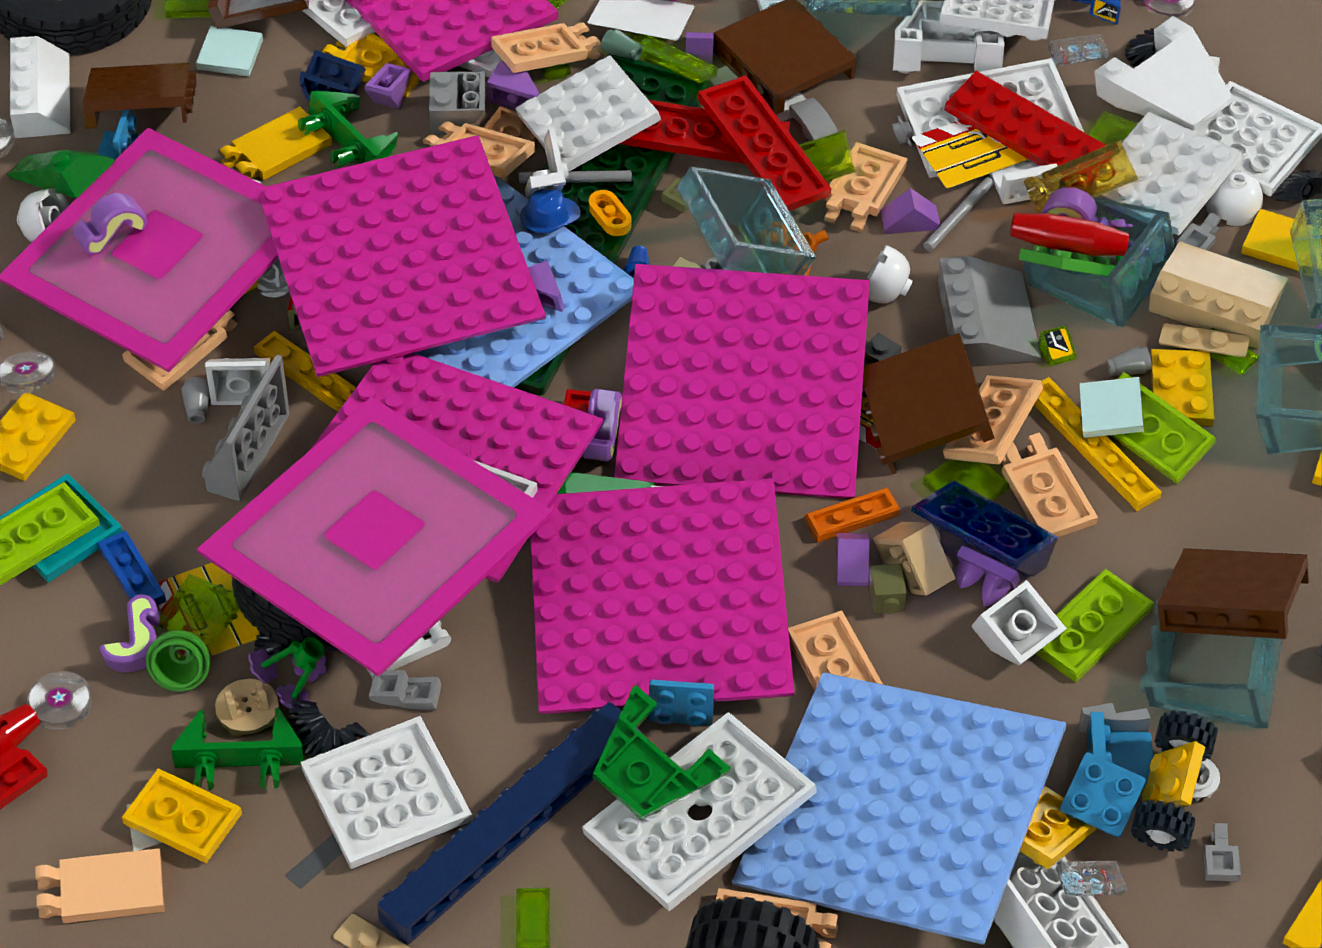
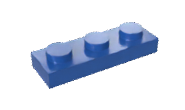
[98,530,166,606]

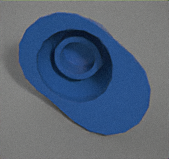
[519,189,581,233]

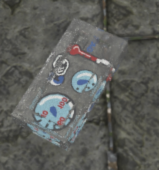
[1048,34,1108,66]
[1055,861,1128,896]

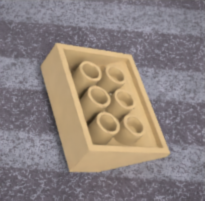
[1149,241,1288,349]

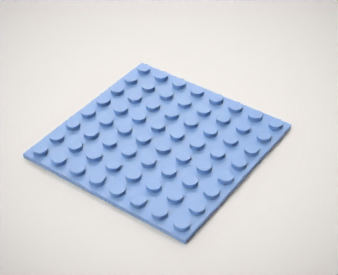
[414,176,634,388]
[732,672,1066,945]

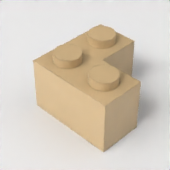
[873,522,956,596]

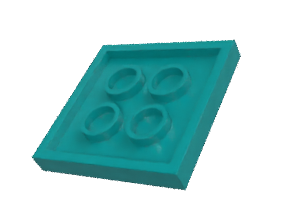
[0,473,123,583]

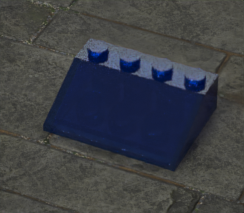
[911,480,1058,577]

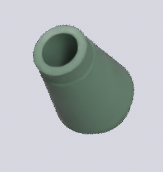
[601,29,643,60]

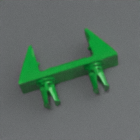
[298,91,398,168]
[171,708,304,791]

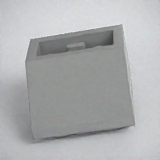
[429,72,485,135]

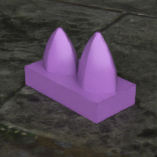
[956,545,1020,607]

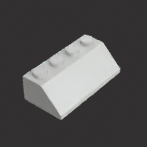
[10,36,71,138]

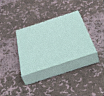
[196,26,263,77]
[1079,377,1144,438]

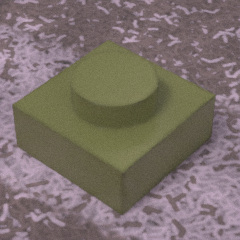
[661,177,700,213]

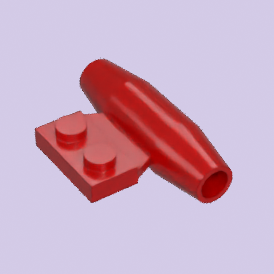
[1010,213,1129,256]
[0,704,48,810]

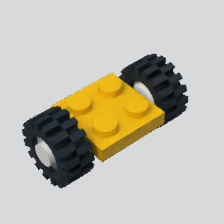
[1131,711,1218,852]

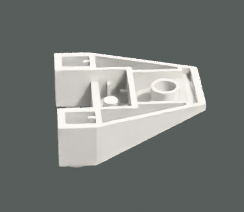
[893,0,1004,74]
[1095,16,1233,130]

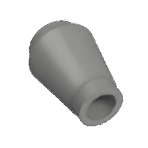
[1107,346,1152,377]
[181,377,210,424]

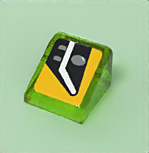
[1038,325,1077,366]

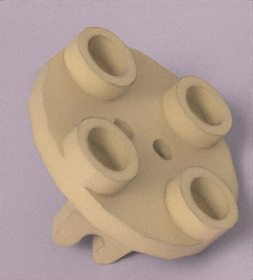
[215,678,279,737]

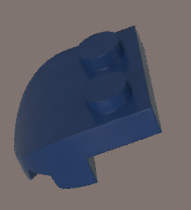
[299,50,366,106]

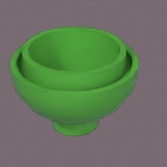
[146,630,210,692]

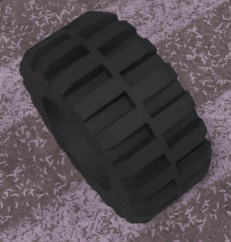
[686,897,820,948]

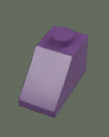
[487,61,539,110]

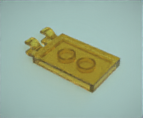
[1023,140,1138,213]

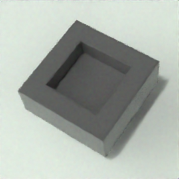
[864,333,902,364]

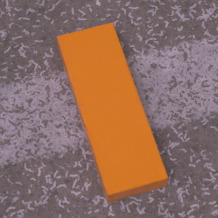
[804,487,900,543]

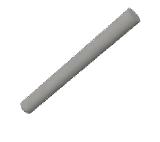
[519,170,632,184]
[923,177,994,252]

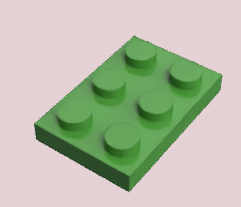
[1019,245,1120,278]

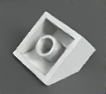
[205,358,270,405]
[971,580,1067,666]

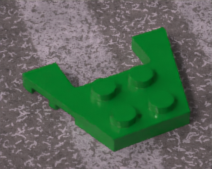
[592,684,731,820]

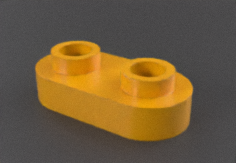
[589,190,631,236]

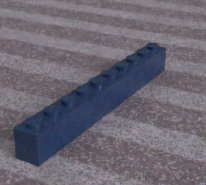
[377,701,638,946]

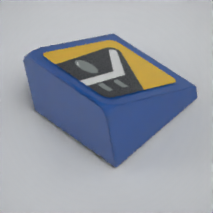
[1089,0,1121,24]

